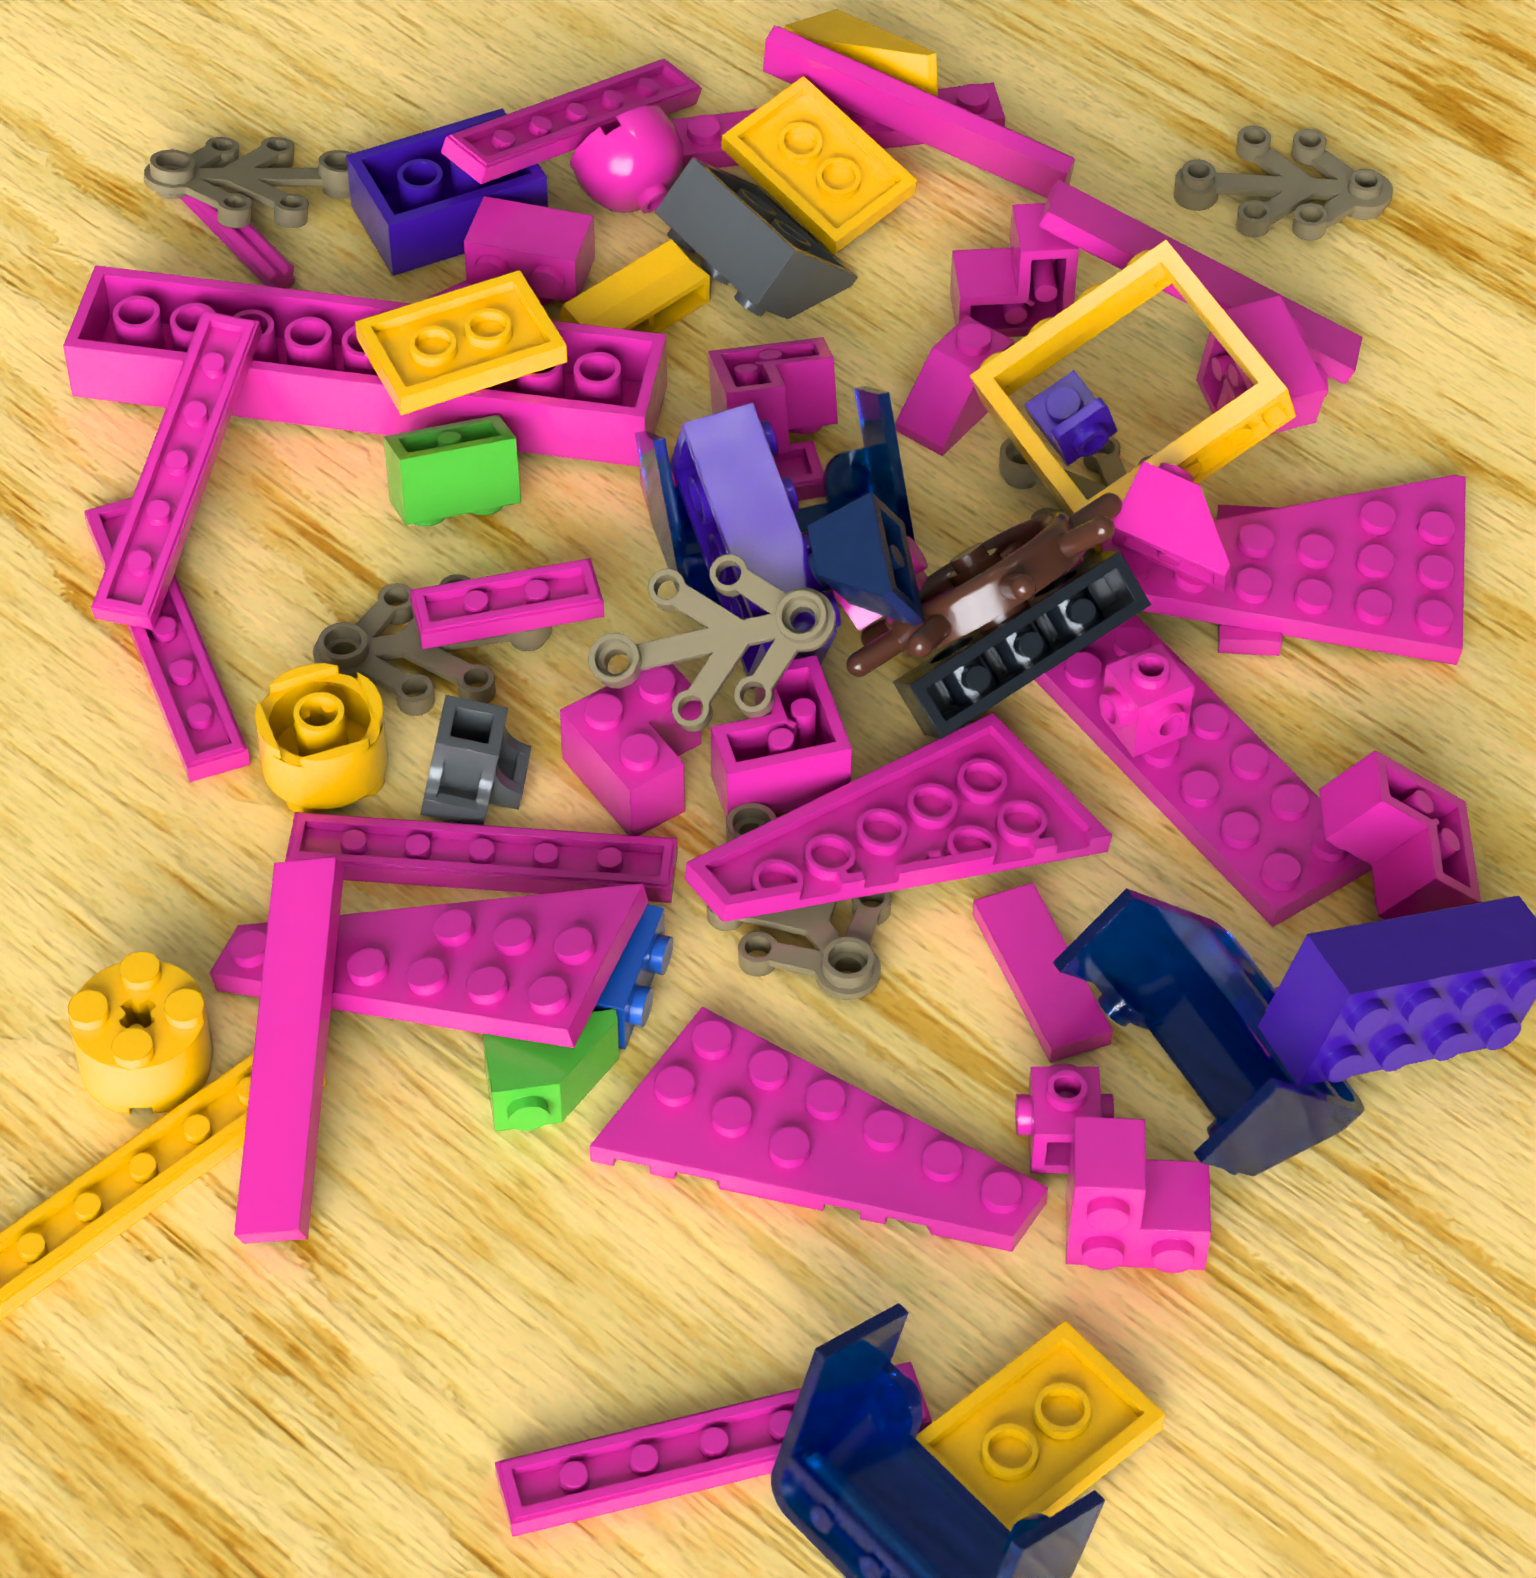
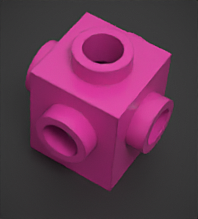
[1099,643,1195,758]
[1015,1063,1114,1173]

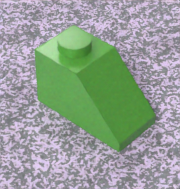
[482,1009,619,1132]

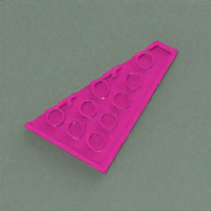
[1100,475,1466,665]

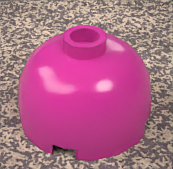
[570,106,684,213]

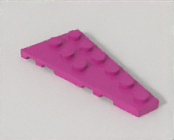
[685,713,1112,922]
[210,883,649,1048]
[590,1007,1048,1252]

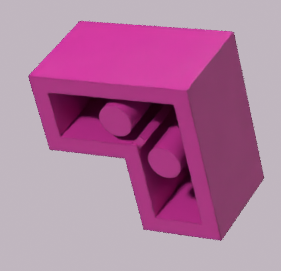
[950,203,1079,337]
[1196,295,1328,434]
[708,337,838,454]
[711,655,852,818]
[560,664,702,836]
[1319,750,1481,920]
[1066,1116,1211,1273]

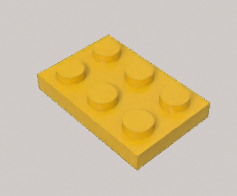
[721,76,918,254]
[355,270,567,415]
[907,1320,1165,1554]

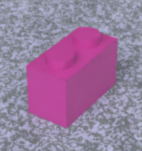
[464,196,595,302]

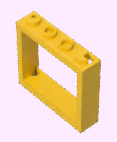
[969,240,1296,552]

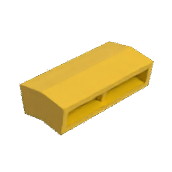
[557,239,710,333]

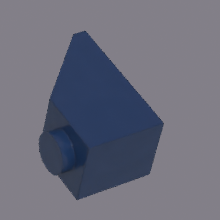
[807,492,925,626]

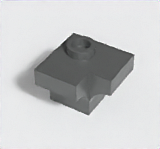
[420,695,531,825]

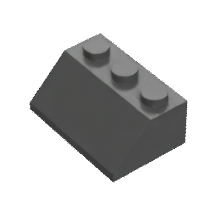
[654,157,858,319]

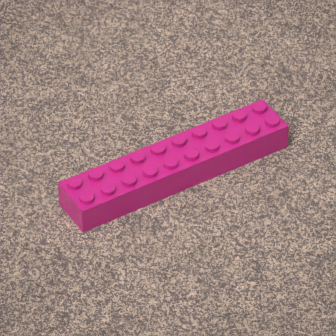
[63,265,667,467]

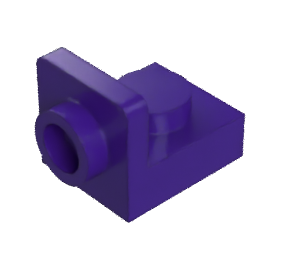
[1024,370,1118,466]

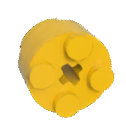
[255,663,388,813]
[68,951,213,1114]

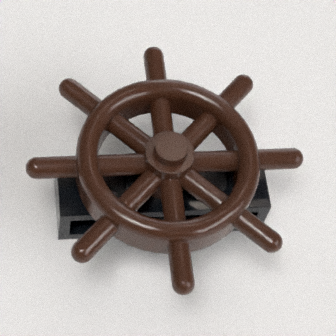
[846,493,1151,739]

